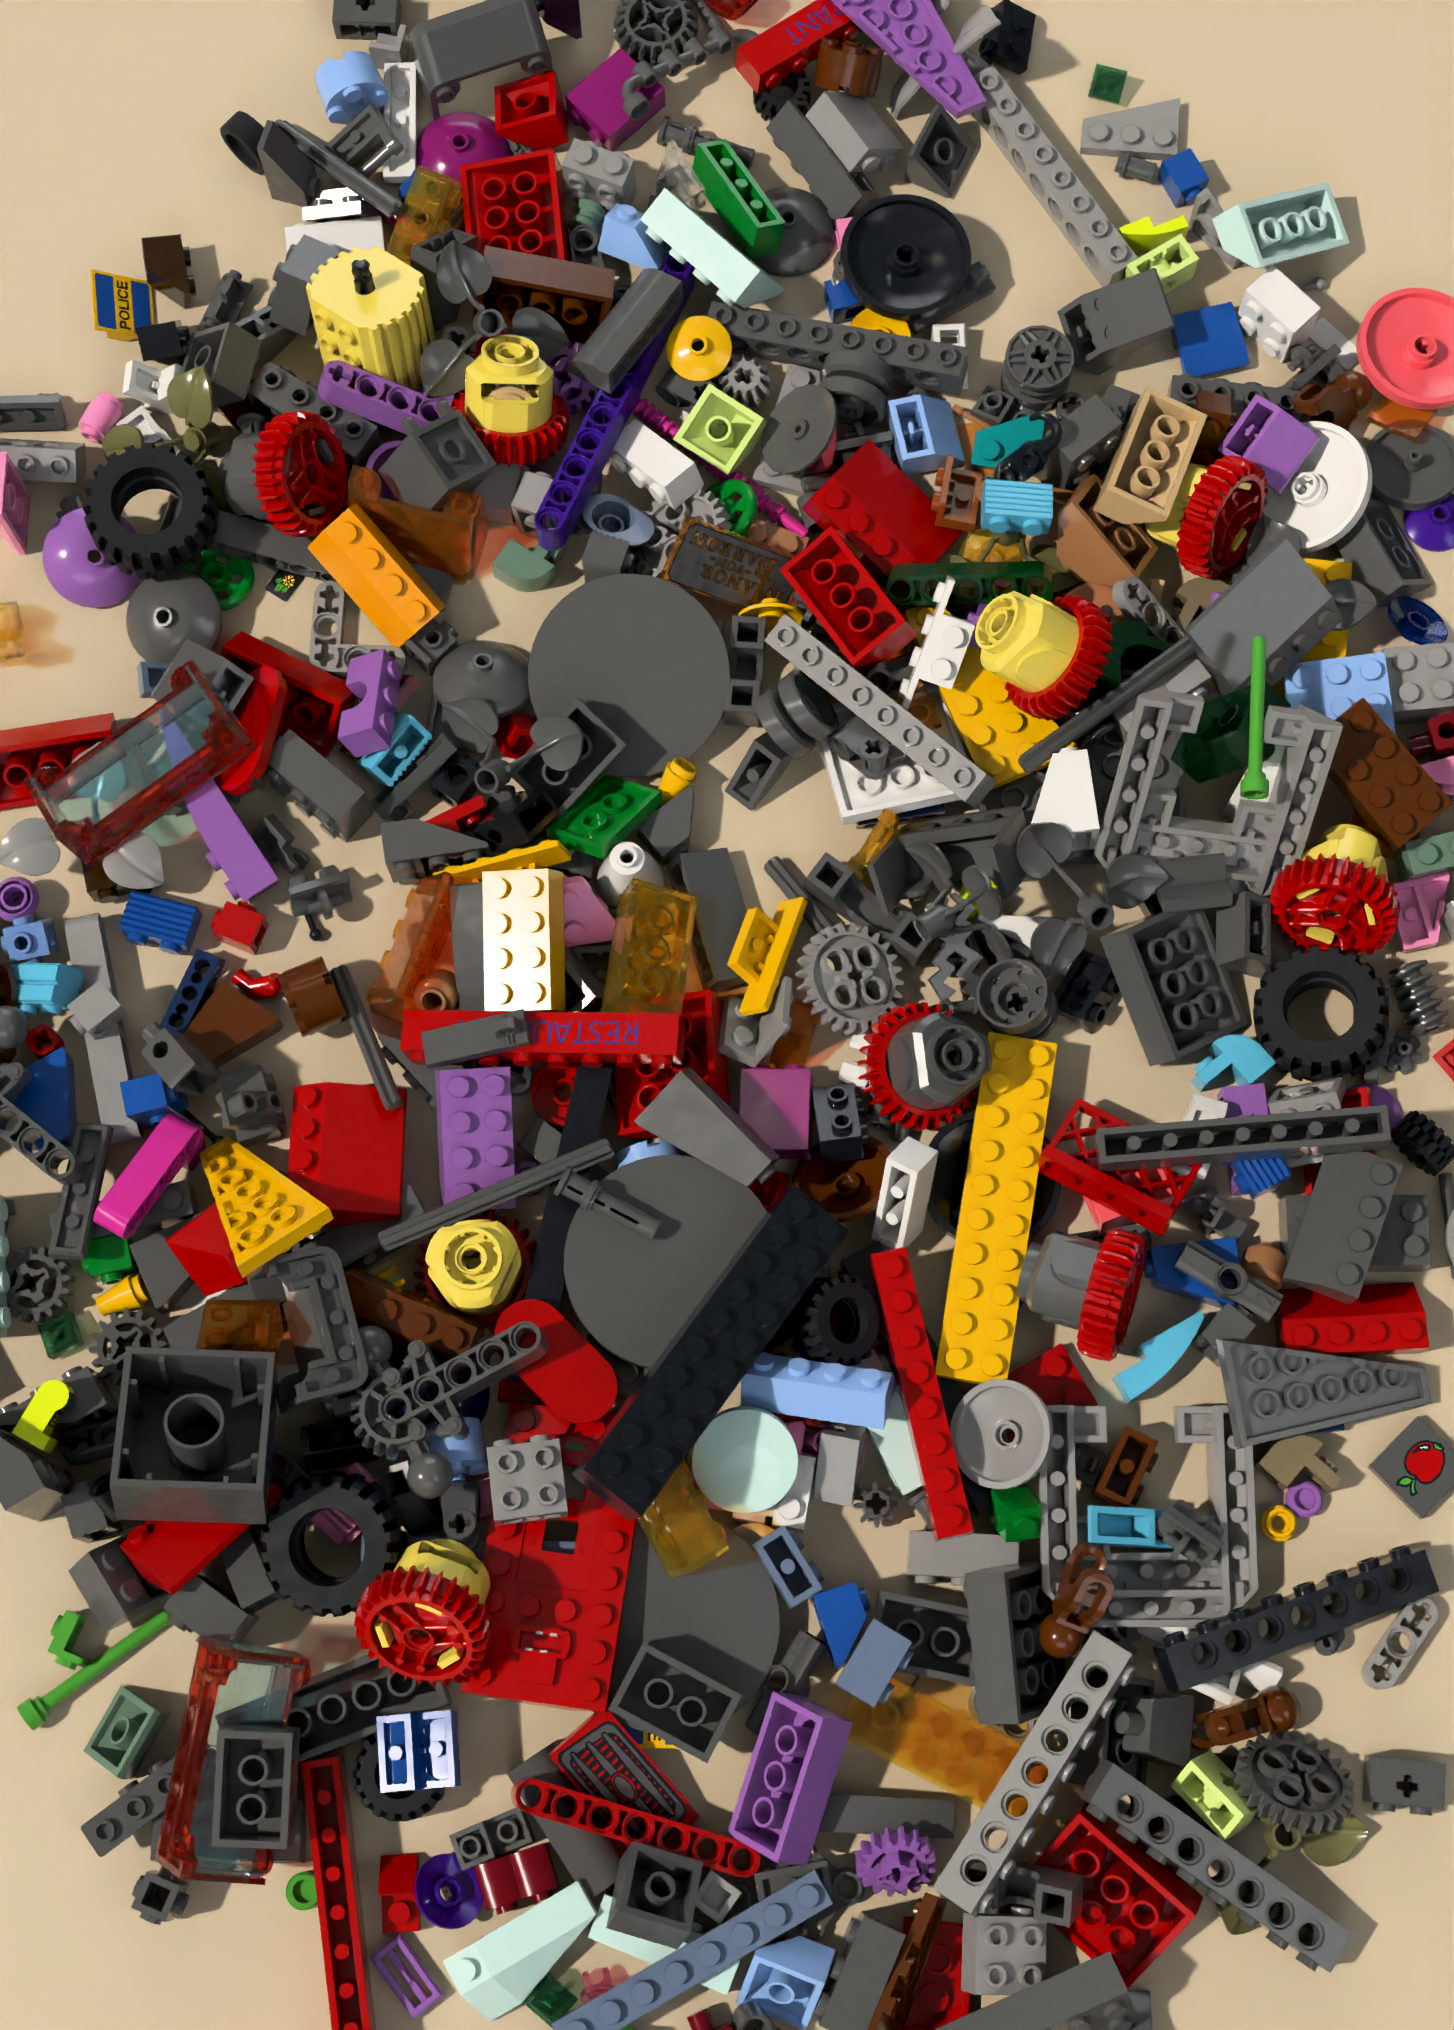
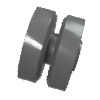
[818,349,894,427]
[754,670,839,759]

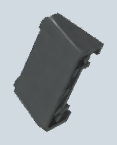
[246,1246,368,1414]

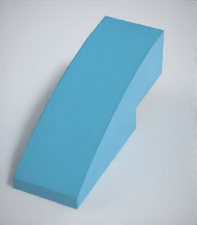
[1112,1311,1204,1404]
[1087,1505,1173,1550]

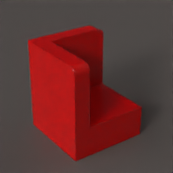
[494,711,537,760]

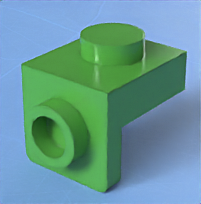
[48,1610,91,1670]

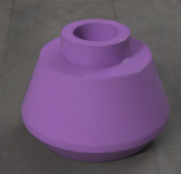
[0,877,39,922]

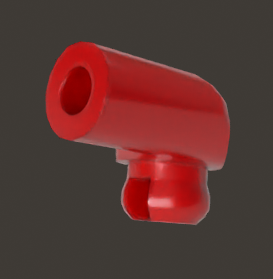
[231,968,282,1000]

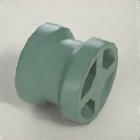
[568,198,607,234]

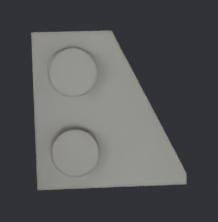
[1188,187,1242,269]

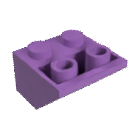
[1217,394,1320,494]

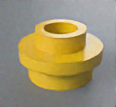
[1260,1505,1297,1542]

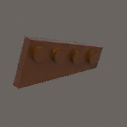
[868,1892,948,2030]

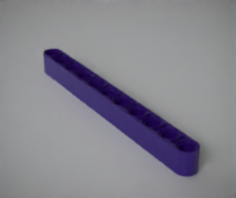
[534,254,695,551]

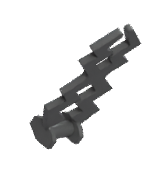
[928,893,983,1016]

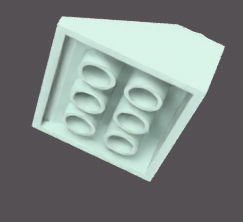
[640,188,786,308]

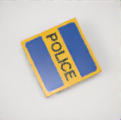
[90,269,155,342]

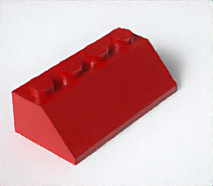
[779,526,919,668]
[220,631,356,758]
[0,713,126,810]
[1274,1282,1429,1357]
[119,1481,282,1595]

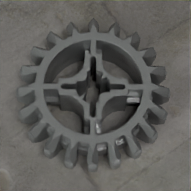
[614,0,699,67]

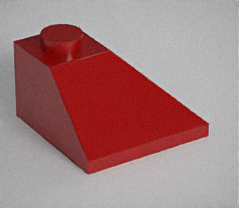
[494,70,569,150]
[164,1203,247,1297]

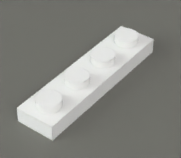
[383,62,417,184]

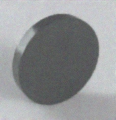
[1366,421,1454,511]

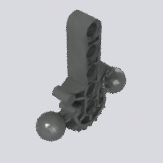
[0,1005,85,1185]
[350,1321,549,1499]

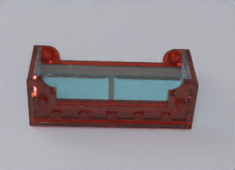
[23,659,257,868]
[155,1635,311,1885]

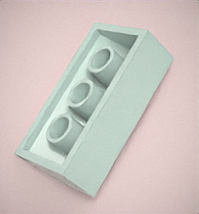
[1212,182,1350,269]

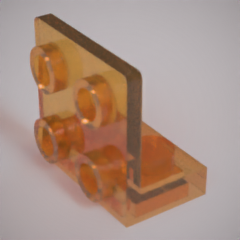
[196,1299,283,1361]

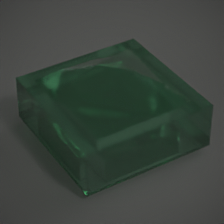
[1088,64,1127,105]
[38,1311,84,1360]
[524,1972,578,2028]

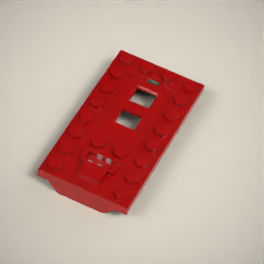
[460,1402,638,1714]

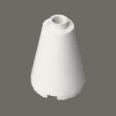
[596,842,664,913]

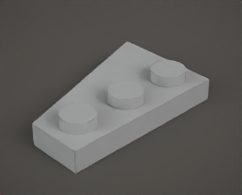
[1080,98,1180,161]

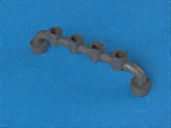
[622,26,758,121]

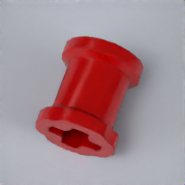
[26,1025,65,1060]

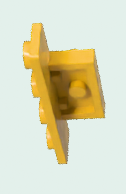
[433,840,571,893]
[727,897,808,1016]

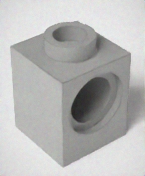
[67,980,128,1040]

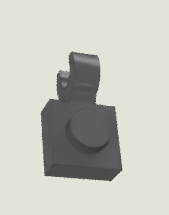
[251,814,310,874]

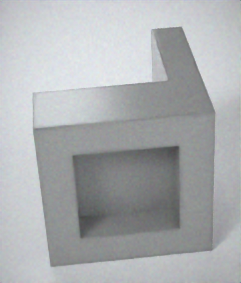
[369,24,411,70]
[695,1869,742,1924]

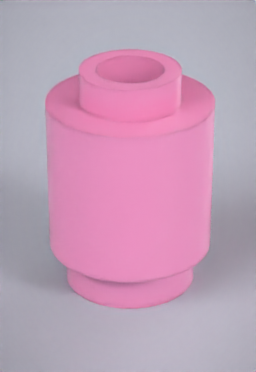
[78,392,123,443]

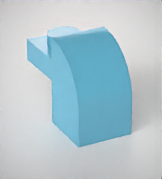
[1191,1035,1276,1092]

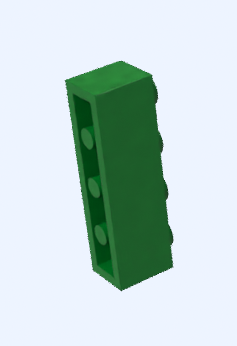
[690,139,786,259]

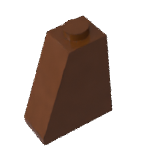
[183,981,283,1068]

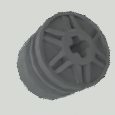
[1001,325,1075,412]
[976,958,1059,1040]

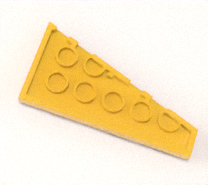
[904,605,1080,790]
[199,1136,334,1278]

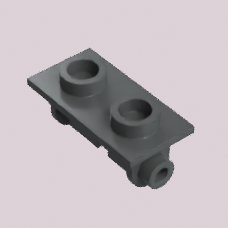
[197,270,254,331]

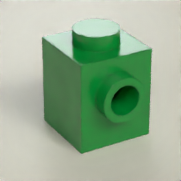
[81,1235,139,1285]
[988,1484,1042,1543]

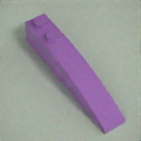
[159,706,281,903]

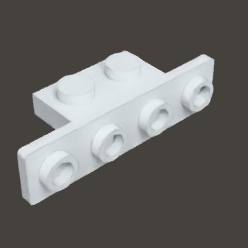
[897,576,976,710]
[1137,1627,1284,1706]

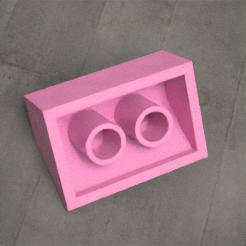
[0,452,31,555]

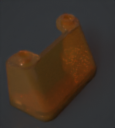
[347,465,489,585]

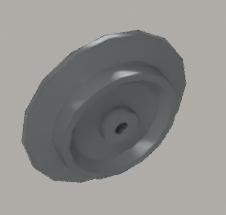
[761,384,838,475]

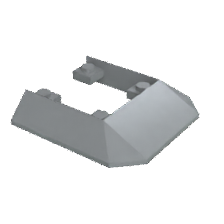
[1094,685,1343,897]
[1038,1405,1258,1627]

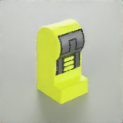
[12,1380,75,1453]

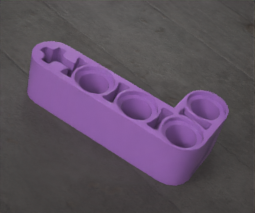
[317,360,455,435]

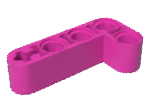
[93,1112,206,1239]

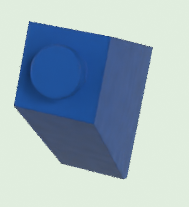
[13,1047,77,1151]
[1143,1237,1240,1308]

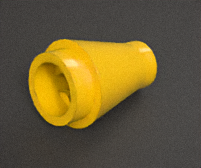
[658,757,698,807]
[96,1274,151,1317]

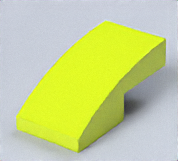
[1118,215,1189,251]

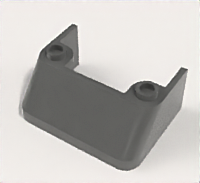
[410,0,553,120]
[867,806,1027,915]

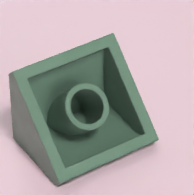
[84,1685,170,1779]

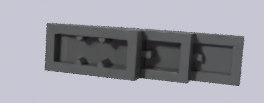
[450,882,485,1011]
[818,1793,955,1839]

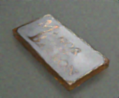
[660,515,795,609]

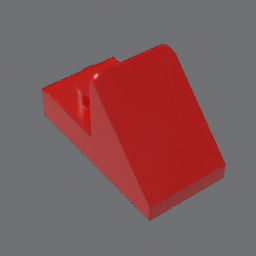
[425,795,488,834]
[378,1853,421,1933]

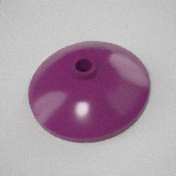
[416,112,510,201]

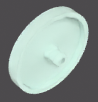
[692,1406,798,1514]

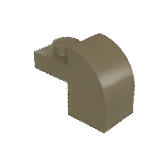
[1168,577,1230,641]
[1254,1435,1342,1493]

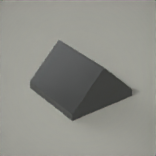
[905,104,977,198]

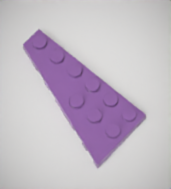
[831,0,987,119]

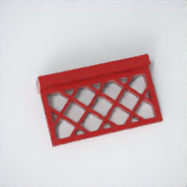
[1038,1098,1203,1237]

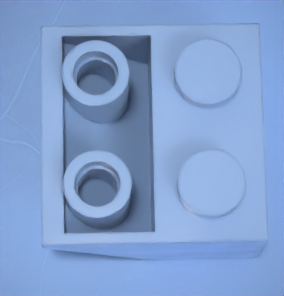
[886,394,965,476]

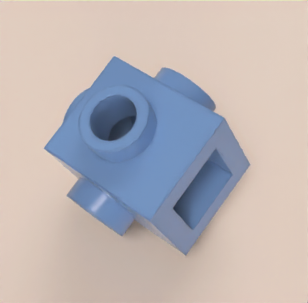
[1,915,60,963]

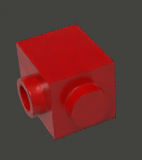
[211,901,269,955]

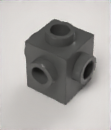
[131,1866,190,1925]

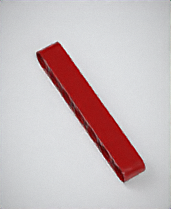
[511,1777,760,1877]

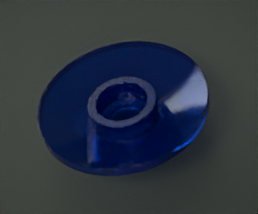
[1388,596,1448,645]

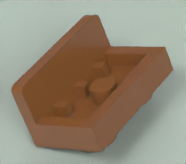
[930,455,983,533]

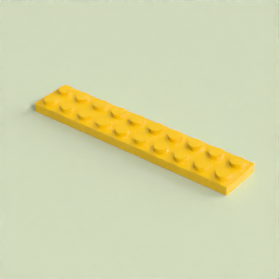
[935,1032,1057,1384]

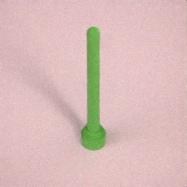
[1240,635,1269,799]
[17,1610,171,1731]

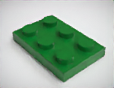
[546,775,663,859]

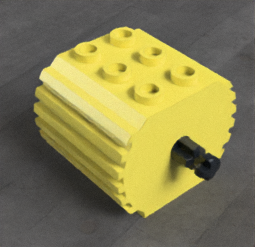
[306,245,436,396]

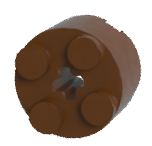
[814,37,885,97]
[277,956,348,1037]

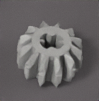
[716,354,772,409]

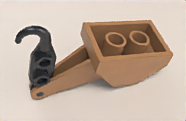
[975,411,1158,587]

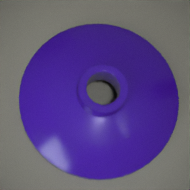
[1403,493,1454,552]
[414,1853,483,1930]

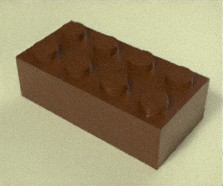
[472,245,615,341]
[1328,698,1453,851]

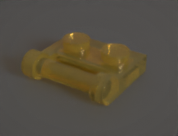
[846,809,900,884]

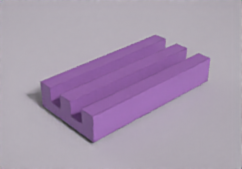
[370,1933,445,2019]

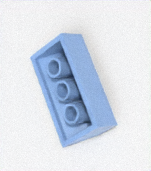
[740,1352,897,1430]

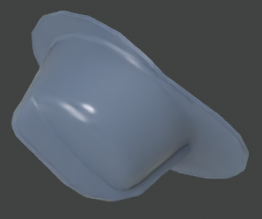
[582,493,655,547]

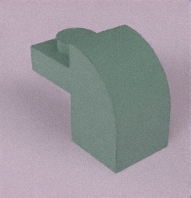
[492,528,565,592]

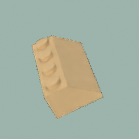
[1093,387,1207,524]

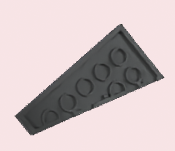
[1216,1339,1432,1448]

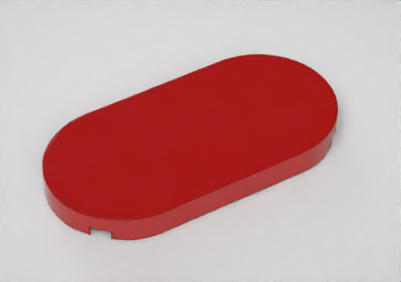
[214,666,288,795]
[494,1299,618,1424]

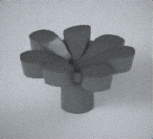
[1384,1030,1423,1075]

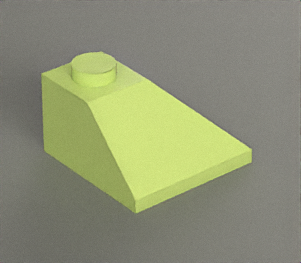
[673,384,767,476]

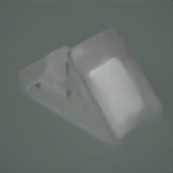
[656,139,706,211]

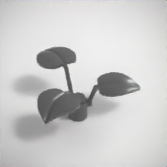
[420,240,569,397]
[1246,514,1377,631]
[442,697,584,821]
[1016,822,1169,979]
[905,841,1014,966]

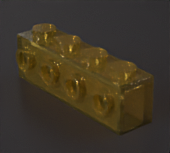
[386,165,462,266]

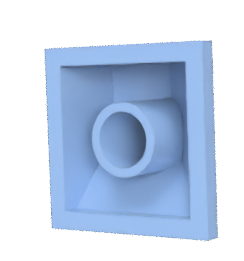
[598,203,672,270]
[736,1936,835,2030]

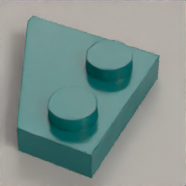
[970,411,1046,477]

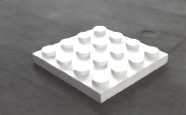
[819,683,966,825]

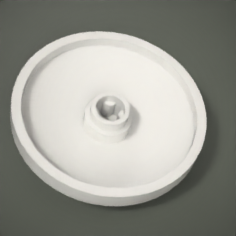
[1263,421,1372,553]

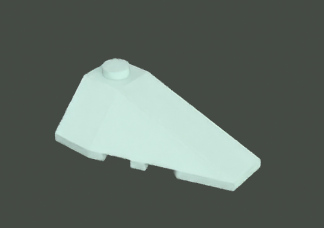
[443,1879,598,2022]

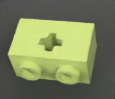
[1123,234,1199,294]
[1170,1750,1260,1841]

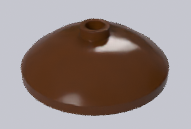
[792,1135,890,1223]

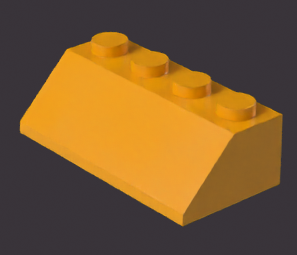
[307,503,446,648]

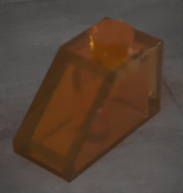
[769,998,822,1069]

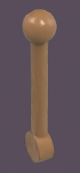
[952,404,992,429]

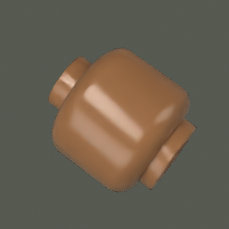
[414,969,458,1010]
[1240,1242,1286,1292]

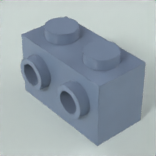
[752,1525,824,1609]
[834,1618,914,1708]

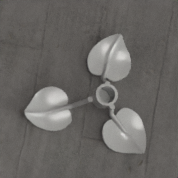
[889,0,1001,120]
[0,741,165,889]

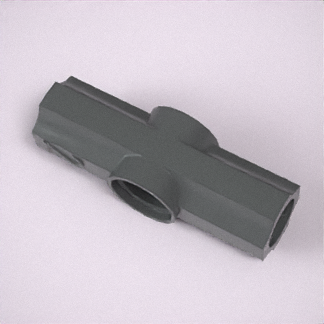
[1174,1240,1284,1323]
[745,1628,827,1735]

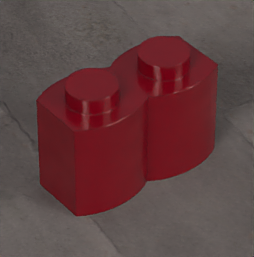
[474,1842,560,1915]

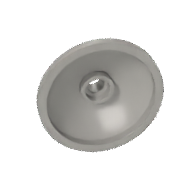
[950,1379,1053,1490]

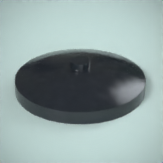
[840,194,971,320]
[927,1111,1062,1240]

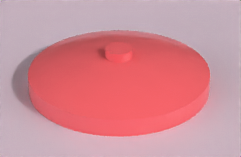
[1356,288,1454,410]

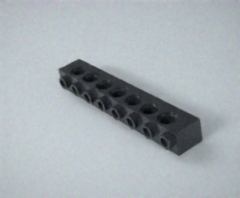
[1153,1544,1440,1692]

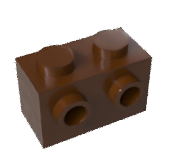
[1189,390,1236,467]
[1091,1425,1159,1507]

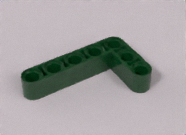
[885,561,1054,605]

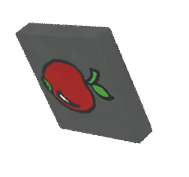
[1367,1416,1454,1519]

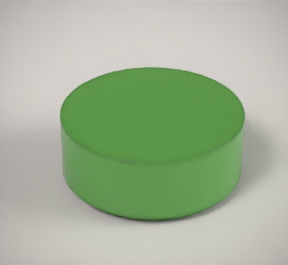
[286,1871,318,1910]

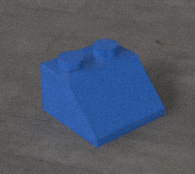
[811,1581,871,1669]

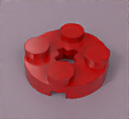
[530,1063,578,1128]

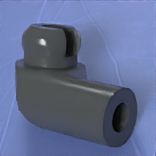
[1314,1604,1345,1656]

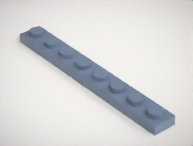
[551,1869,833,2030]

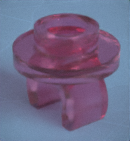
[580,1967,615,2004]

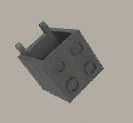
[378,399,497,526]

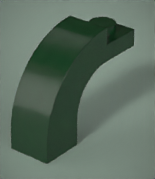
[1088,620,1174,698]

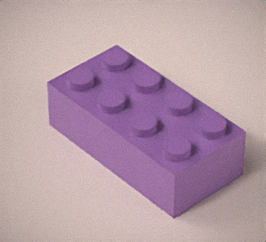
[435,1067,516,1210]
[727,1691,853,1865]

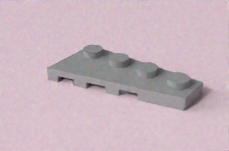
[752,363,820,497]

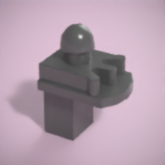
[1188,1196,1248,1243]

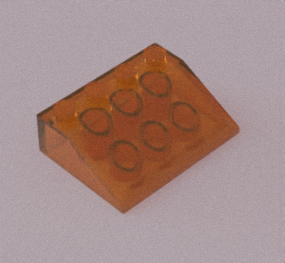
[366,872,455,1024]

